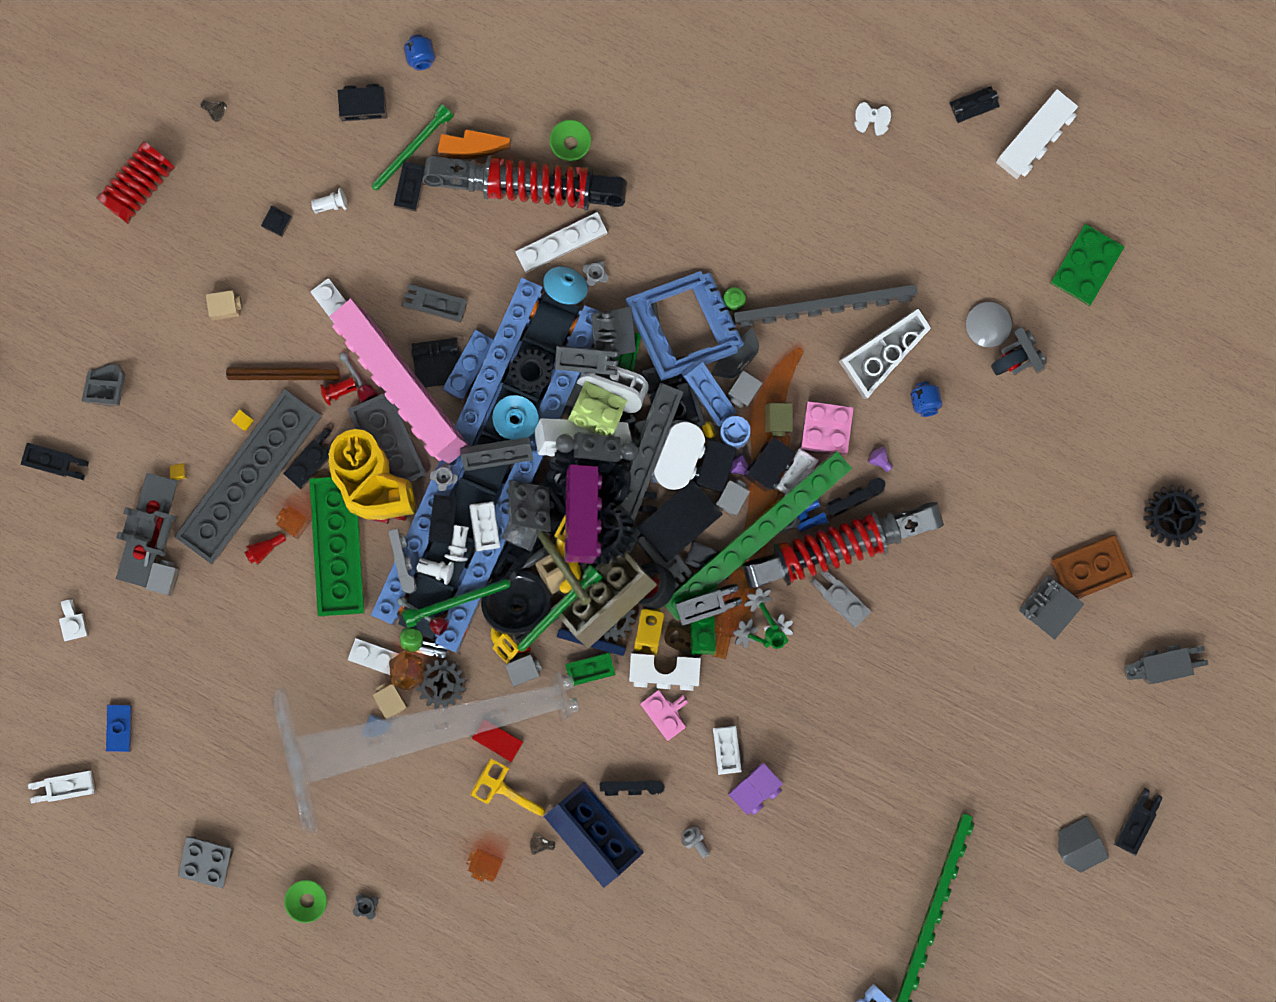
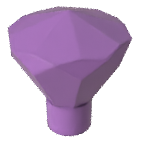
[867,446,893,472]
[729,454,749,474]

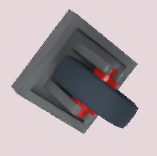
[991,327,1047,376]

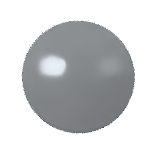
[966,302,1012,347]

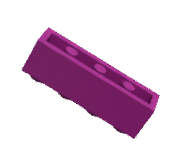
[565,465,602,563]

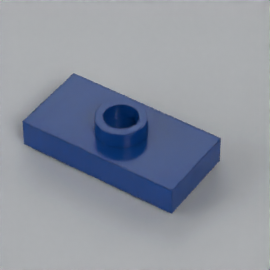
[106,705,132,752]

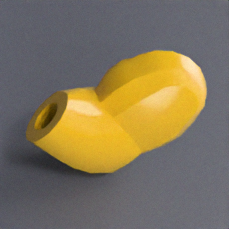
[329,429,416,520]

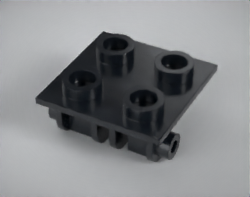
[411,338,459,388]

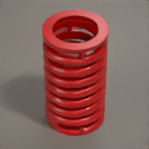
[96,141,176,224]

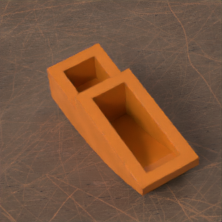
[438,129,511,158]

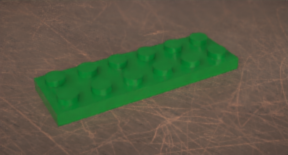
[309,477,365,617]

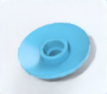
[543,267,588,304]
[492,395,539,440]

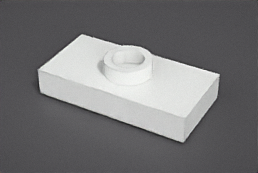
[776,448,819,494]
[469,501,500,551]
[713,726,742,775]

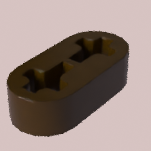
[664,627,703,658]

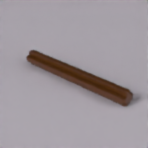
[226,367,340,380]

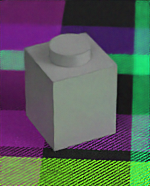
[728,371,762,409]
[716,480,750,517]
[146,560,179,596]
[505,655,542,687]

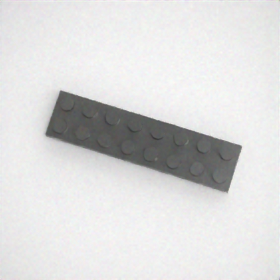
[175,389,322,565]

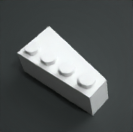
[839,309,931,399]

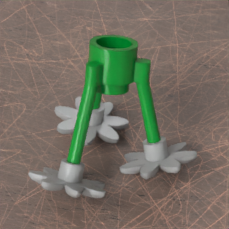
[733,587,793,649]

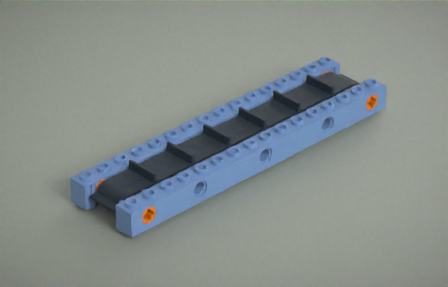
[371,278,600,653]

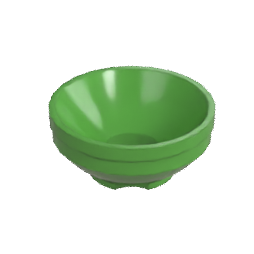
[550,120,591,162]
[284,880,327,923]

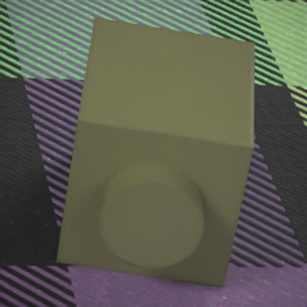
[765,403,793,437]

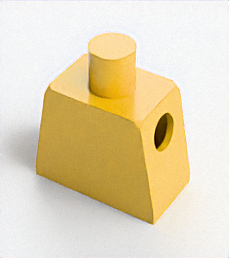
[634,608,664,656]

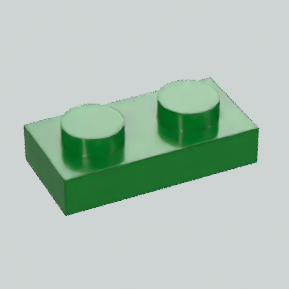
[690,616,716,655]
[565,653,616,687]

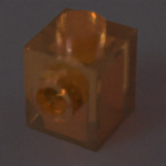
[276,506,311,539]
[389,651,424,692]
[466,848,504,882]

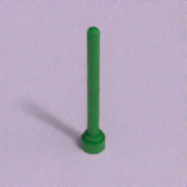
[372,104,454,191]
[517,564,603,652]
[402,579,511,628]

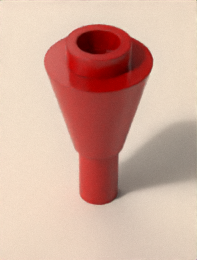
[244,533,286,566]

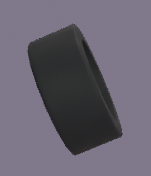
[638,562,675,609]

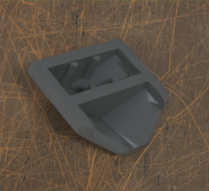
[82,364,126,407]
[1058,817,1109,873]

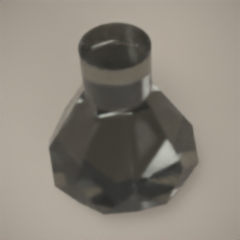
[201,100,227,122]
[529,833,555,855]

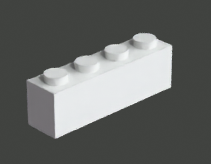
[996,89,1078,180]
[534,418,632,458]

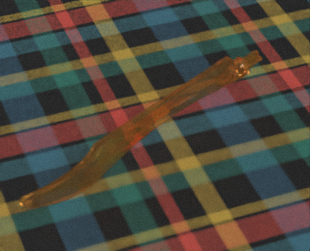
[713,348,803,660]

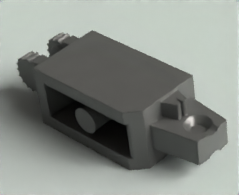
[1124,644,1208,684]

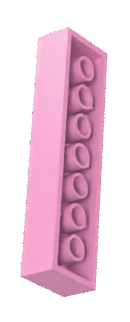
[330,299,470,464]

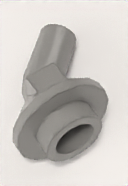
[681,827,710,859]

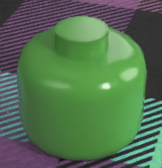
[723,287,746,311]
[400,627,423,652]

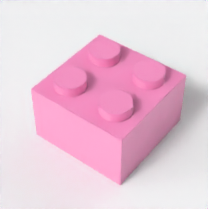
[800,401,854,456]

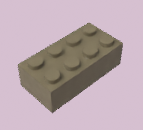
[552,550,657,648]

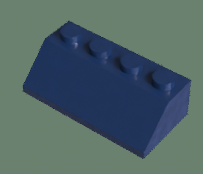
[543,782,644,888]

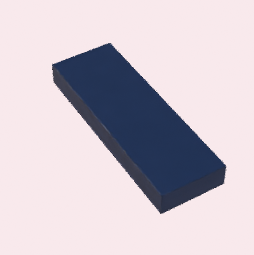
[557,629,626,657]

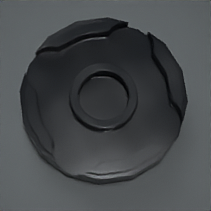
[598,463,631,506]

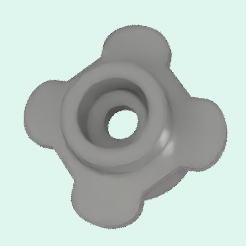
[583,261,608,286]
[430,463,458,491]

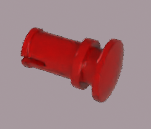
[320,377,357,406]

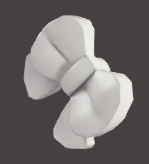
[854,102,891,136]

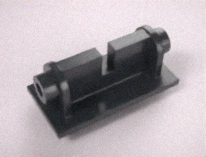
[949,86,1000,123]

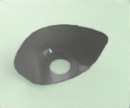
[711,329,759,379]

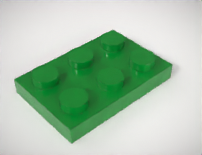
[1050,224,1125,306]

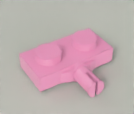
[640,690,689,741]

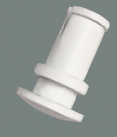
[311,188,348,214]
[445,525,469,561]
[417,558,454,585]

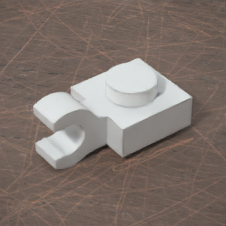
[59,599,89,641]

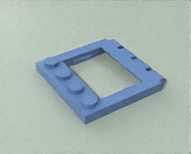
[625,271,744,381]

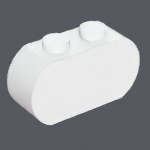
[577,366,649,413]
[652,420,705,490]

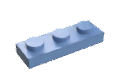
[442,330,493,401]
[681,359,737,427]

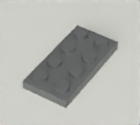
[348,394,427,483]

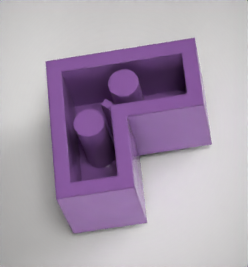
[728,763,783,815]

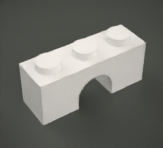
[629,654,701,691]

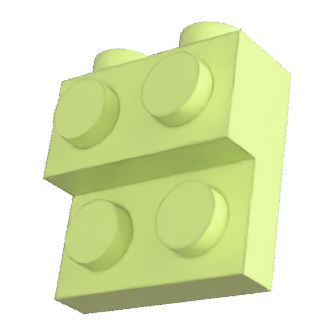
[568,381,628,436]

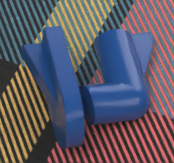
[798,500,829,532]

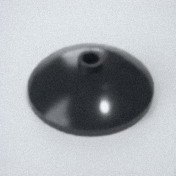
[481,570,551,635]

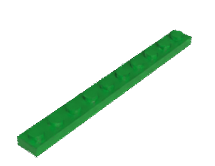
[664,450,853,620]
[895,813,975,1002]

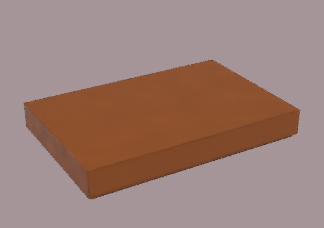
[1050,535,1133,599]

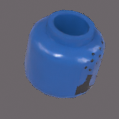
[404,35,436,70]
[910,381,942,417]

